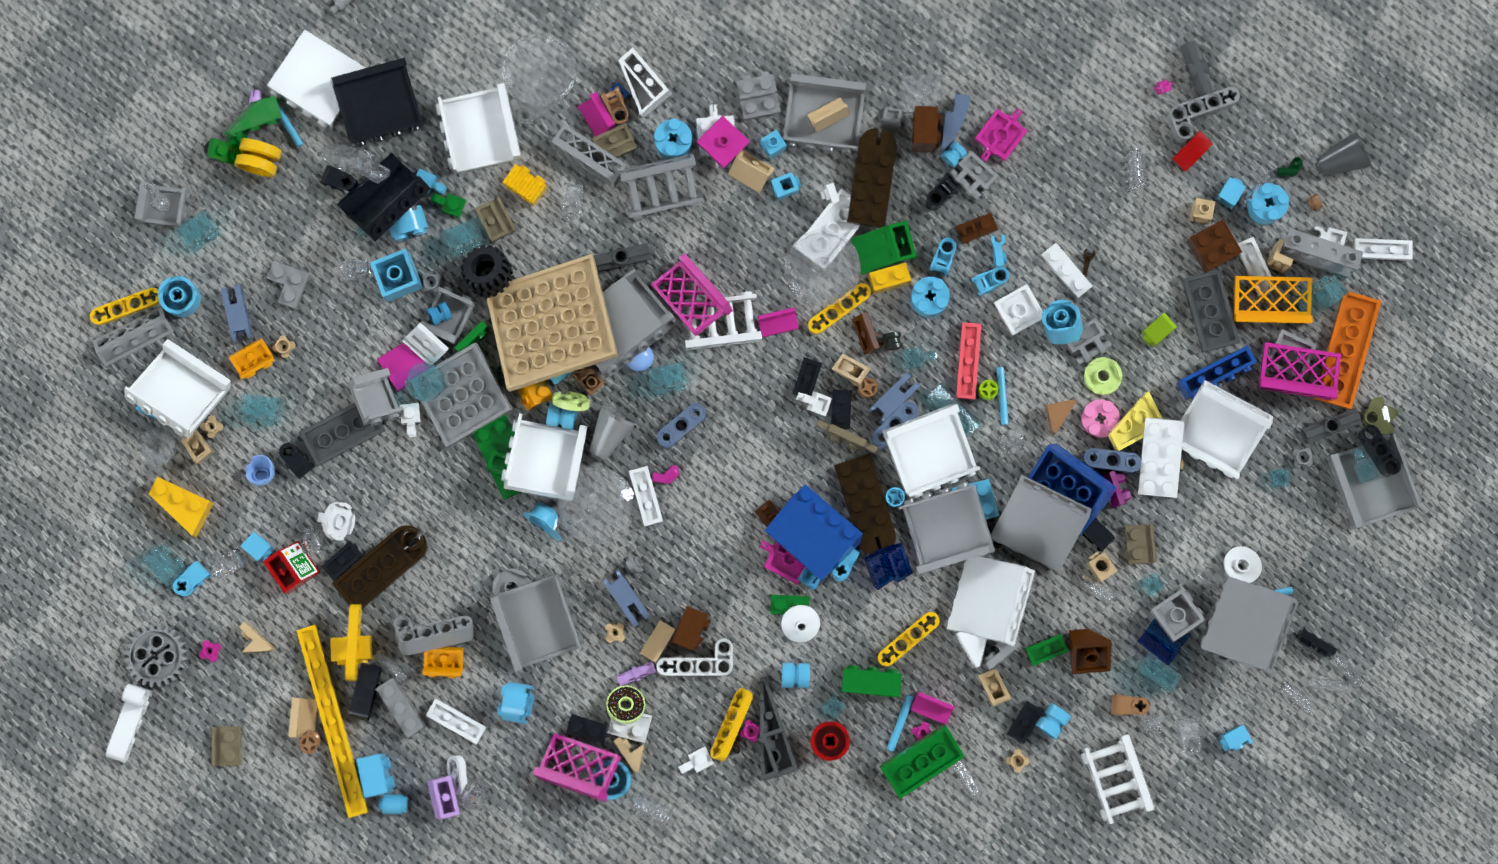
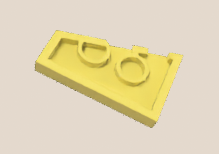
[1107,391,1163,451]

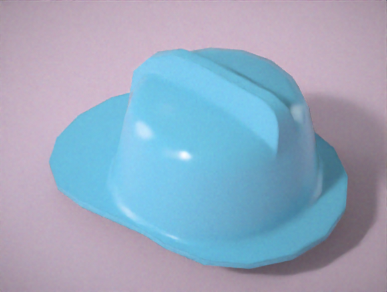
[523,502,562,541]

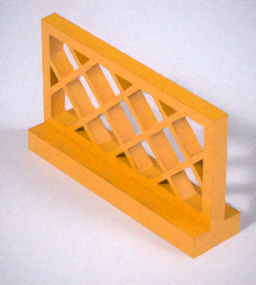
[1232,276,1313,324]

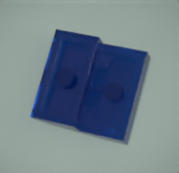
[864,543,913,590]
[1137,618,1191,665]

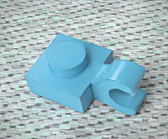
[416,168,447,195]
[990,235,1007,268]

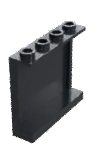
[330,58,425,148]
[337,152,431,242]

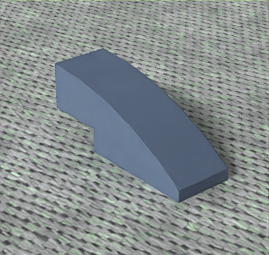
[940,94,970,152]

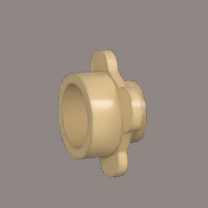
[273,335,296,358]
[200,415,223,438]
[605,623,625,643]
[1006,749,1029,773]

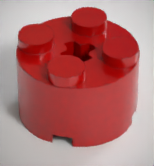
[810,721,850,761]

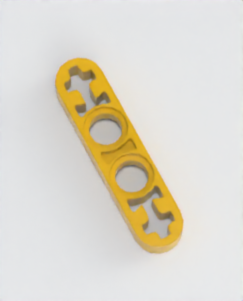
[808,283,871,335]
[90,287,160,326]
[345,604,362,681]
[877,612,940,667]
[710,688,752,761]

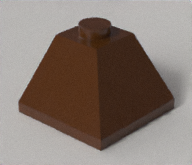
[1069,629,1112,674]

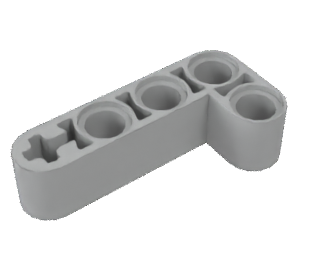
[1167,87,1240,143]
[394,616,474,655]

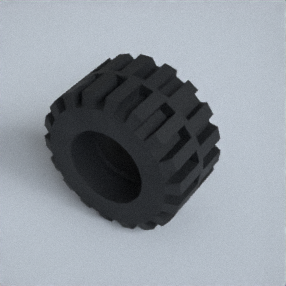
[460,245,513,298]

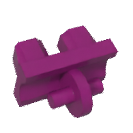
[1102,471,1132,508]

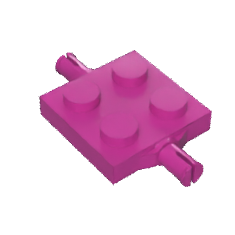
[975,107,1028,163]
[759,540,805,585]

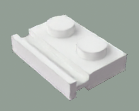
[402,323,449,366]
[607,708,652,743]

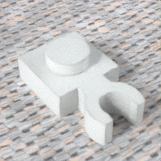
[1313,227,1347,245]

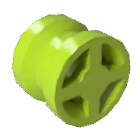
[978,380,998,400]

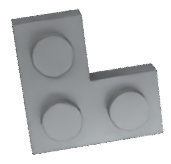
[267,261,310,310]

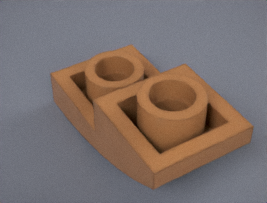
[571,366,605,396]

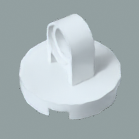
[317,502,355,540]

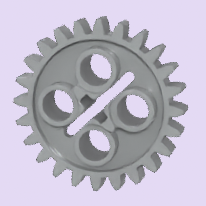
[124,624,189,687]

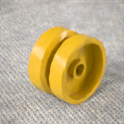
[234,138,282,178]

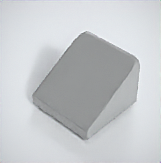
[881,107,903,132]

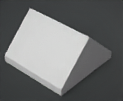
[955,632,987,668]

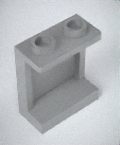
[135,182,192,228]
[421,286,475,346]
[348,368,404,426]

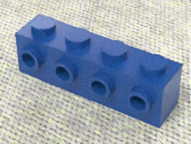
[1176,345,1257,400]

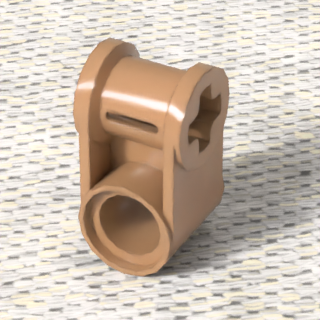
[601,86,629,124]
[1111,695,1149,715]

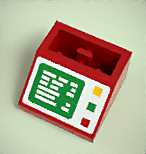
[263,541,321,595]

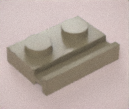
[592,123,638,162]
[474,197,517,243]
[1124,524,1157,565]
[212,726,241,766]

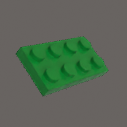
[473,415,521,500]
[879,724,965,799]

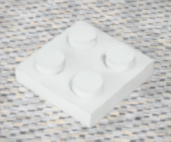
[993,284,1043,336]

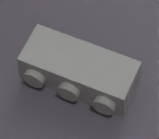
[376,678,426,738]

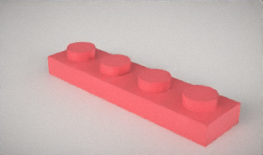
[956,322,981,400]

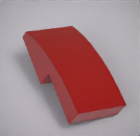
[1172,130,1213,172]

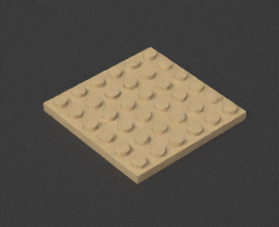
[487,254,618,392]

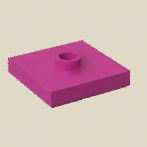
[696,115,750,169]

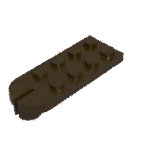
[847,128,897,228]
[834,454,896,557]
[332,525,428,609]

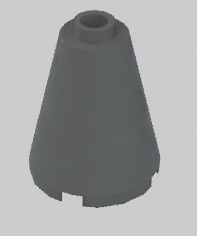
[1315,132,1371,176]

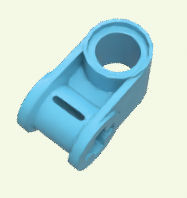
[929,238,956,276]
[971,266,1009,297]
[832,548,861,582]
[173,561,211,597]

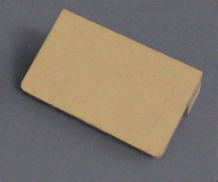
[807,97,850,133]
[728,149,775,193]
[1266,239,1294,273]
[640,620,676,664]
[288,698,318,738]

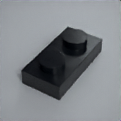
[792,357,822,396]
[831,389,852,429]
[321,541,364,581]
[1296,629,1337,657]
[1007,701,1043,744]
[566,714,610,744]

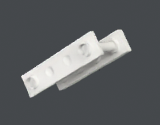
[682,292,762,351]
[1081,734,1155,824]

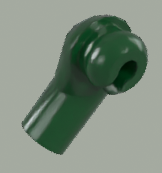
[1277,157,1303,177]

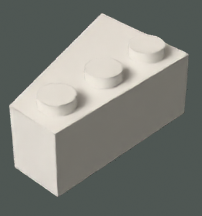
[619,48,672,118]

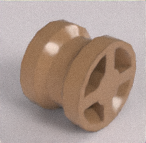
[858,378,878,399]
[299,730,321,754]

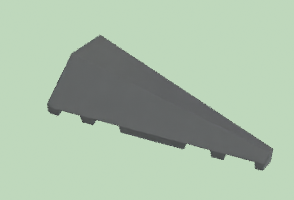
[760,676,798,781]

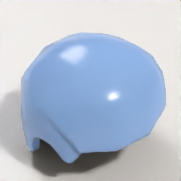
[626,347,654,372]
[246,455,275,486]

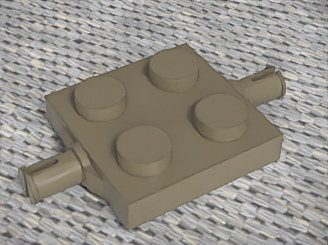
[816,420,878,454]

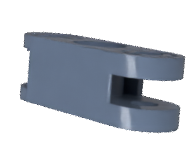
[221,284,254,343]
[867,372,921,425]
[872,401,919,449]
[657,403,706,449]
[1082,448,1141,474]
[602,569,650,627]

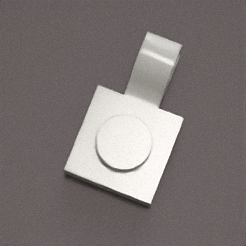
[820,183,840,203]
[796,391,832,416]
[400,403,421,437]
[678,747,714,774]

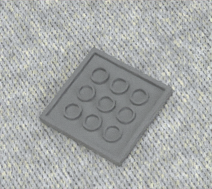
[411,343,513,447]

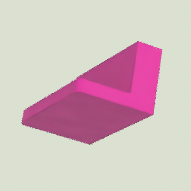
[578,92,616,137]
[757,307,799,338]
[910,692,955,725]

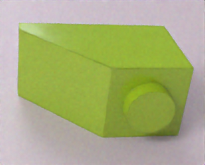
[1141,313,1177,347]

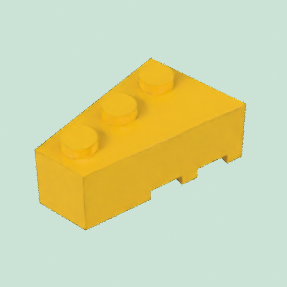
[149,477,214,538]

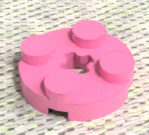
[1081,399,1120,438]

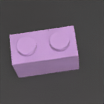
[427,776,460,819]

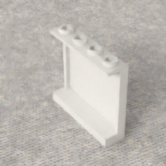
[267,30,366,129]
[436,83,522,174]
[124,339,231,438]
[1181,380,1273,479]
[882,404,980,498]
[501,413,588,501]
[947,557,1035,646]

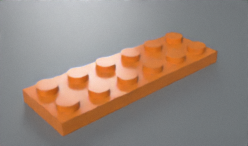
[1313,290,1381,410]

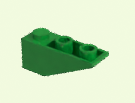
[224,95,282,138]

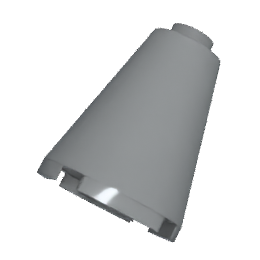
[589,405,635,461]

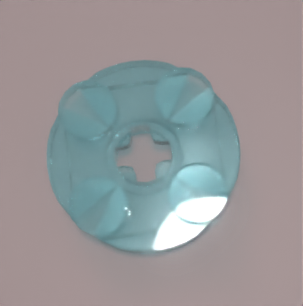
[405,363,445,401]

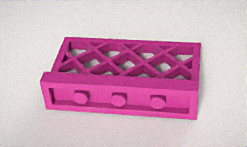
[651,253,733,336]
[1257,342,1341,401]
[533,733,621,802]

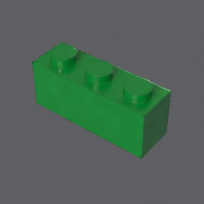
[841,665,902,698]

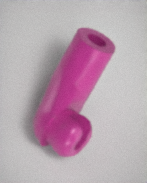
[652,465,679,484]

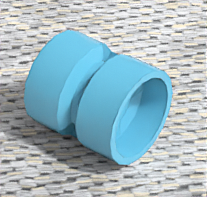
[546,401,577,430]
[782,663,810,688]
[1035,703,1072,740]

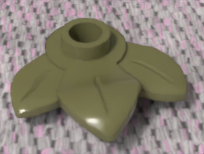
[1361,397,1398,434]

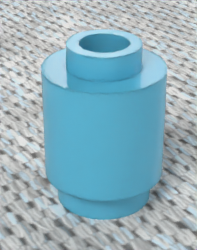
[379,794,408,814]

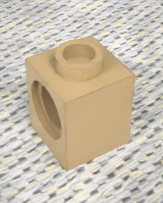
[1189,198,1215,224]
[1086,551,1117,583]

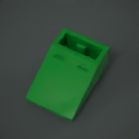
[851,220,917,275]

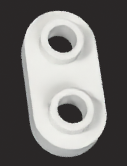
[447,755,468,795]

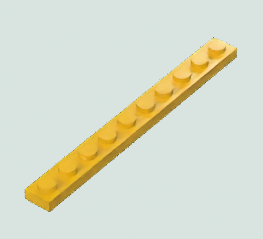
[296,625,369,818]

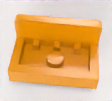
[228,337,274,379]
[517,380,552,411]
[422,647,464,678]

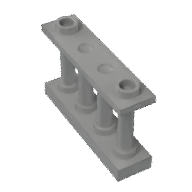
[619,153,704,219]
[1279,228,1363,278]

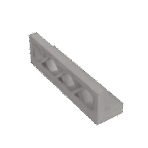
[551,124,627,188]
[93,306,174,367]

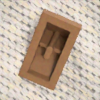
[1045,399,1077,435]

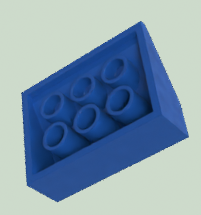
[1028,443,1117,536]
[765,484,863,581]

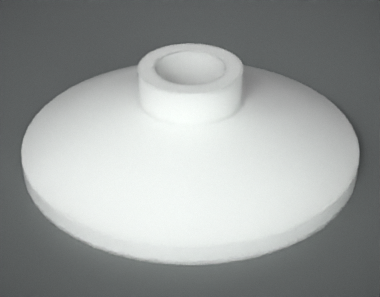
[1224,546,1262,583]
[781,605,820,642]

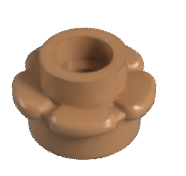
[1307,194,1323,212]

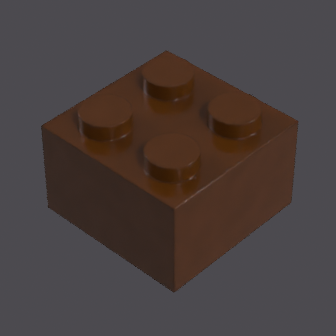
[911,106,941,153]
[1186,220,1242,273]
[672,606,711,652]

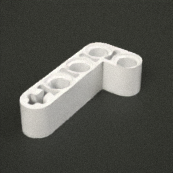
[656,638,733,676]
[106,684,152,763]

